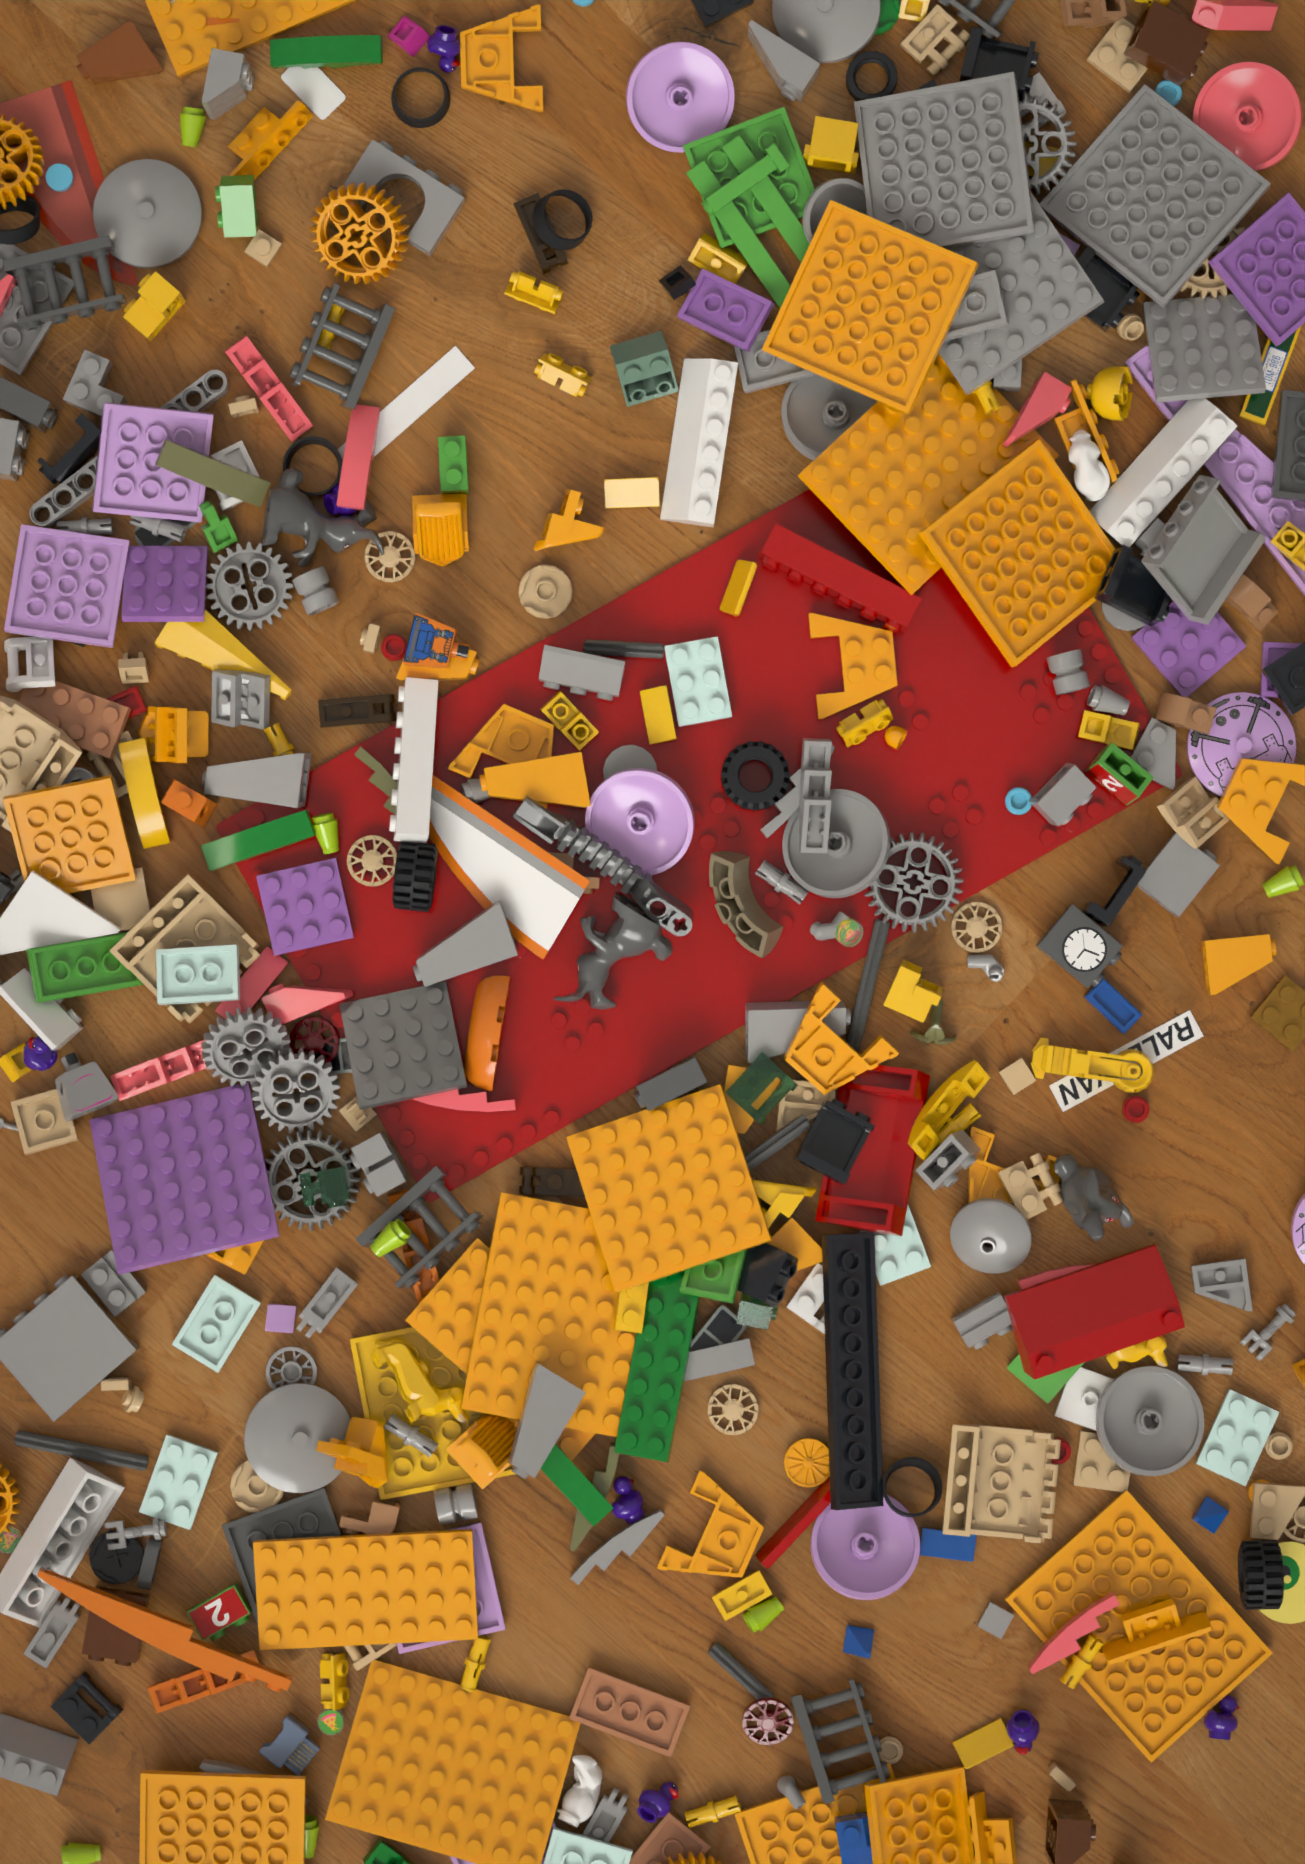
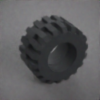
[721,741,790,811]
[392,842,438,912]
[1238,1540,1284,1610]

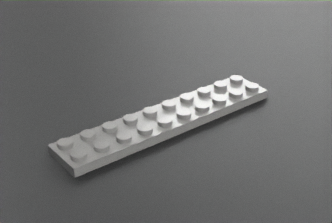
[734,270,1009,394]

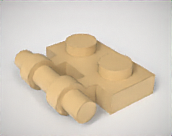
[900,4,970,77]
[997,1153,1064,1219]

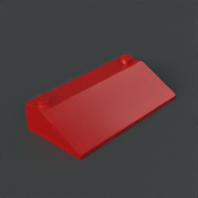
[815,1065,930,1236]
[1004,1244,1185,1380]

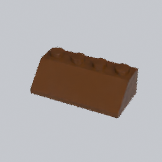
[1045,1799,1096,1864]

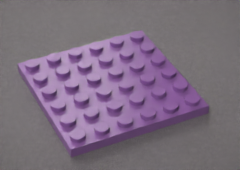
[90,1082,280,1275]

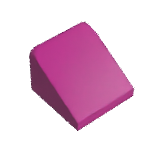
[387,15,429,57]

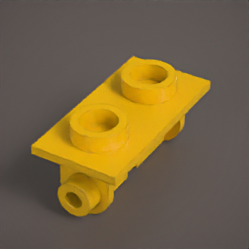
[504,271,564,314]
[534,353,593,397]
[836,699,894,748]
[319,1652,350,1711]

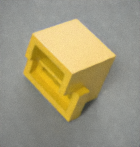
[803,116,859,174]
[883,959,943,1023]

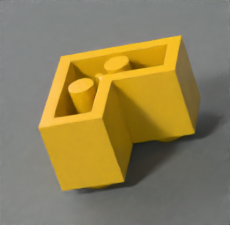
[123,271,186,342]

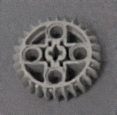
[1019,94,1077,195]
[864,832,964,933]
[265,1130,361,1231]

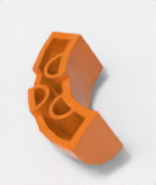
[464,976,510,1091]

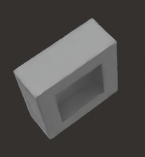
[977,1601,1014,1639]

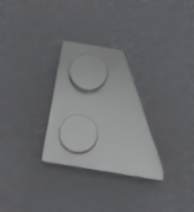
[1130,718,1176,790]
[1190,1258,1253,1311]

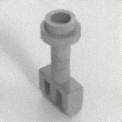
[1240,1303,1297,1361]
[104,1518,167,1550]

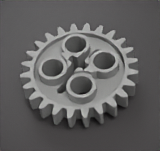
[206,542,294,631]
[201,1007,291,1087]
[252,1047,340,1134]

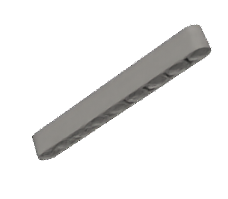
[29,370,230,528]

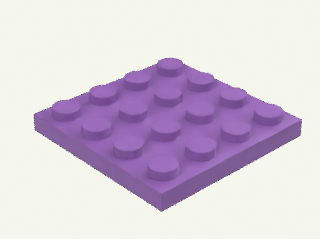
[1208,193,1305,346]

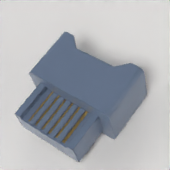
[258,1713,321,1776]

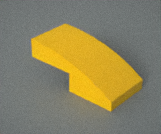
[1078,710,1140,751]

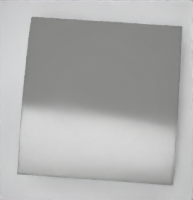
[211,670,270,730]

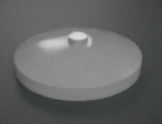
[772,0,881,63]
[93,159,203,269]
[781,375,878,460]
[782,789,890,898]
[1096,1366,1204,1476]
[244,1383,350,1493]

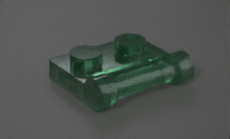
[725,1052,798,1126]

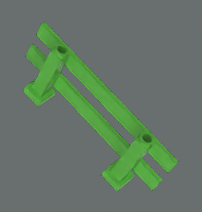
[686,135,809,309]

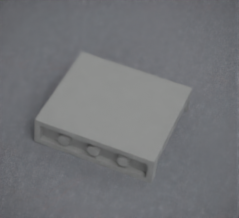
[1141,475,1266,625]
[0,1274,139,1422]

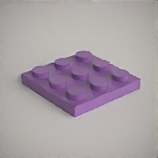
[121,546,208,622]
[1131,601,1246,698]
[256,858,355,956]

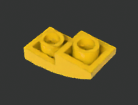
[1270,521,1305,572]
[540,691,599,751]

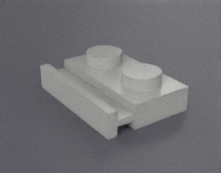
[81,1249,147,1317]

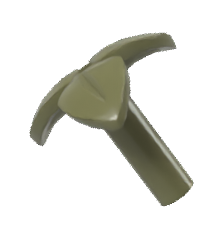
[910,1000,957,1045]

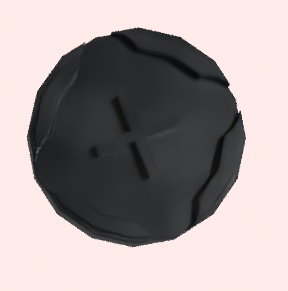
[89,1529,144,1584]

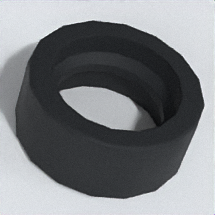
[846,51,897,101]

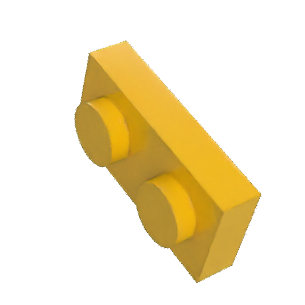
[613,1282,649,1333]
[712,1569,773,1621]

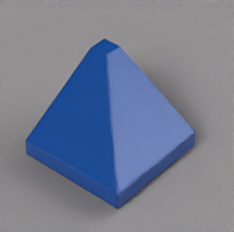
[1191,1496,1229,1534]
[842,1625,874,1659]

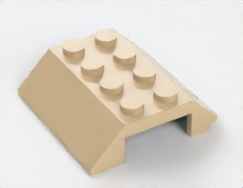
[0,695,83,832]
[109,874,260,1023]
[942,1424,1061,1543]

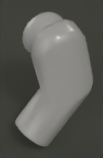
[967,954,1004,982]
[777,1775,806,1810]

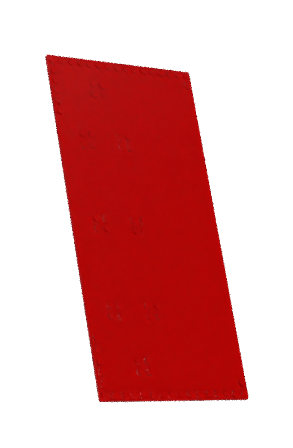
[216,489,1182,1202]

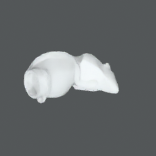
[1068,429,1110,501]
[556,1755,602,1828]

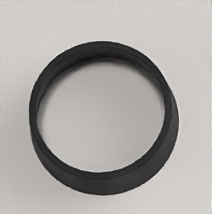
[391,68,451,128]
[533,189,593,250]
[0,194,40,245]
[283,436,342,496]
[883,1457,943,1517]

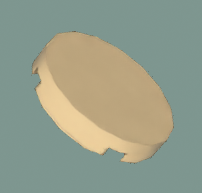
[518,564,573,619]
[230,1460,284,1513]

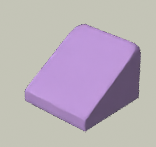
[265,1303,297,1333]

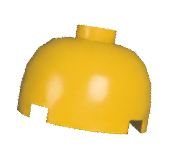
[1086,366,1133,421]

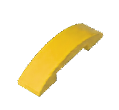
[118,737,170,849]
[908,1060,990,1161]

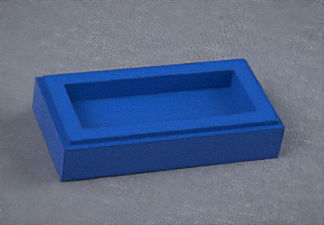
[1084,978,1142,1034]
[920,1527,977,1562]

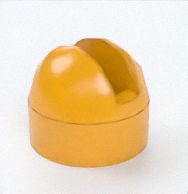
[885,726,908,750]

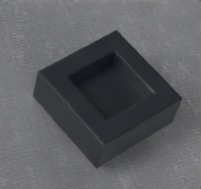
[659,265,696,300]

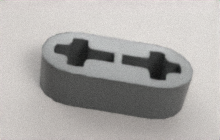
[137,1537,163,1591]

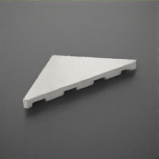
[0,870,121,955]

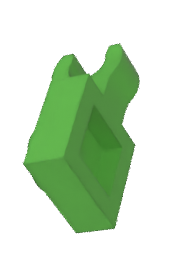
[199,501,238,553]

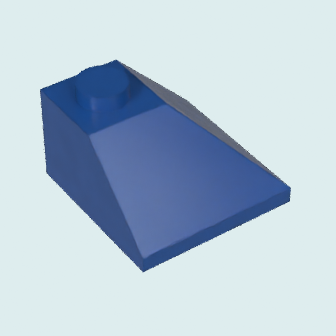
[834,1811,873,1864]

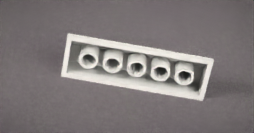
[660,358,738,528]
[1089,398,1237,548]
[0,1458,125,1628]

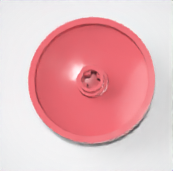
[1193,62,1303,172]

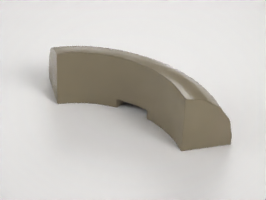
[709,851,784,958]

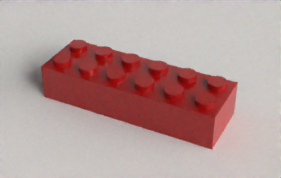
[759,523,922,634]

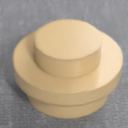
[1117,314,1144,340]
[121,1386,144,1413]
[1265,1432,1293,1460]
[877,1736,903,1764]

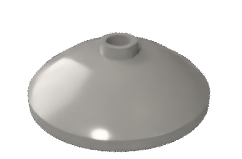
[803,178,867,245]
[950,1198,1032,1274]

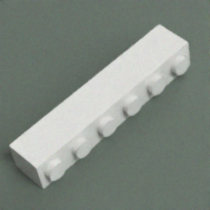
[389,677,438,844]

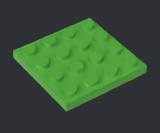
[682,107,815,248]

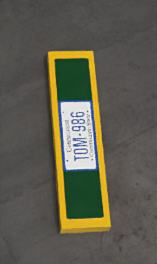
[1239,326,1302,426]

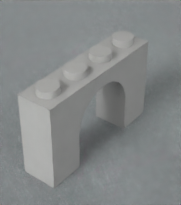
[344,139,465,257]

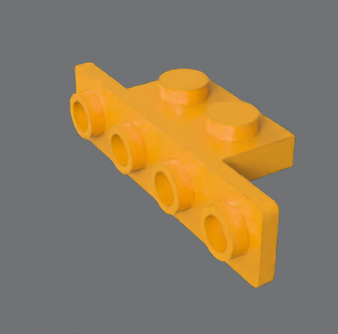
[227,100,313,181]
[1053,379,1119,484]
[1102,1598,1212,1665]
[967,1792,1017,1864]

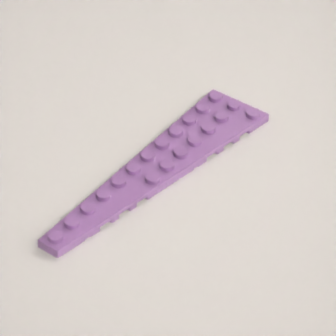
[1124,346,1305,596]

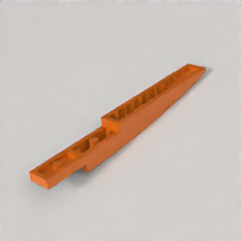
[37,1567,292,1692]

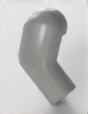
[810,911,850,941]

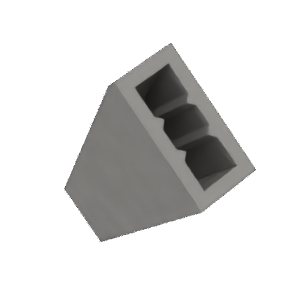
[202,752,312,808]
[413,901,518,987]
[745,1000,851,1063]
[508,1363,586,1479]

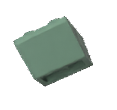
[609,331,679,407]

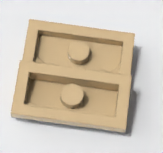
[1156,776,1230,849]
[91,867,151,931]

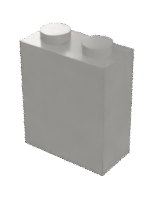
[1137,832,1220,917]

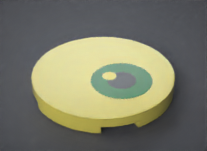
[1260,1541,1305,1624]

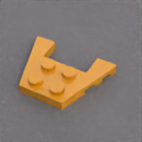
[460,5,544,112]
[808,613,898,720]
[448,704,554,809]
[1216,758,1305,864]
[784,982,899,1095]
[968,1126,1061,1221]
[657,1470,764,1578]

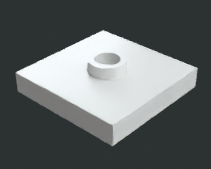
[1054,1367,1114,1431]

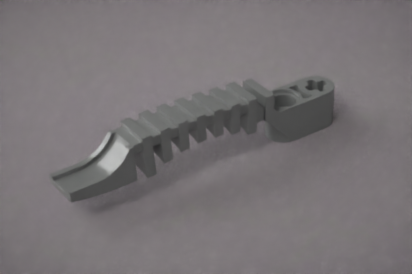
[513,796,694,936]

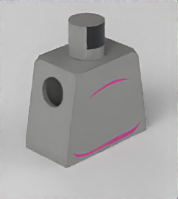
[55,1052,119,1122]

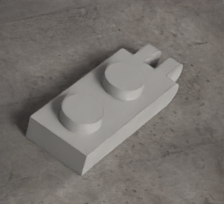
[296,1267,359,1338]
[23,1596,81,1668]
[581,1787,629,1843]

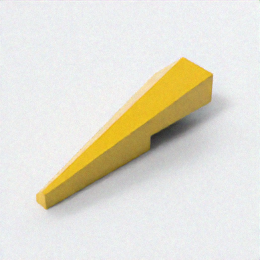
[155,610,291,700]

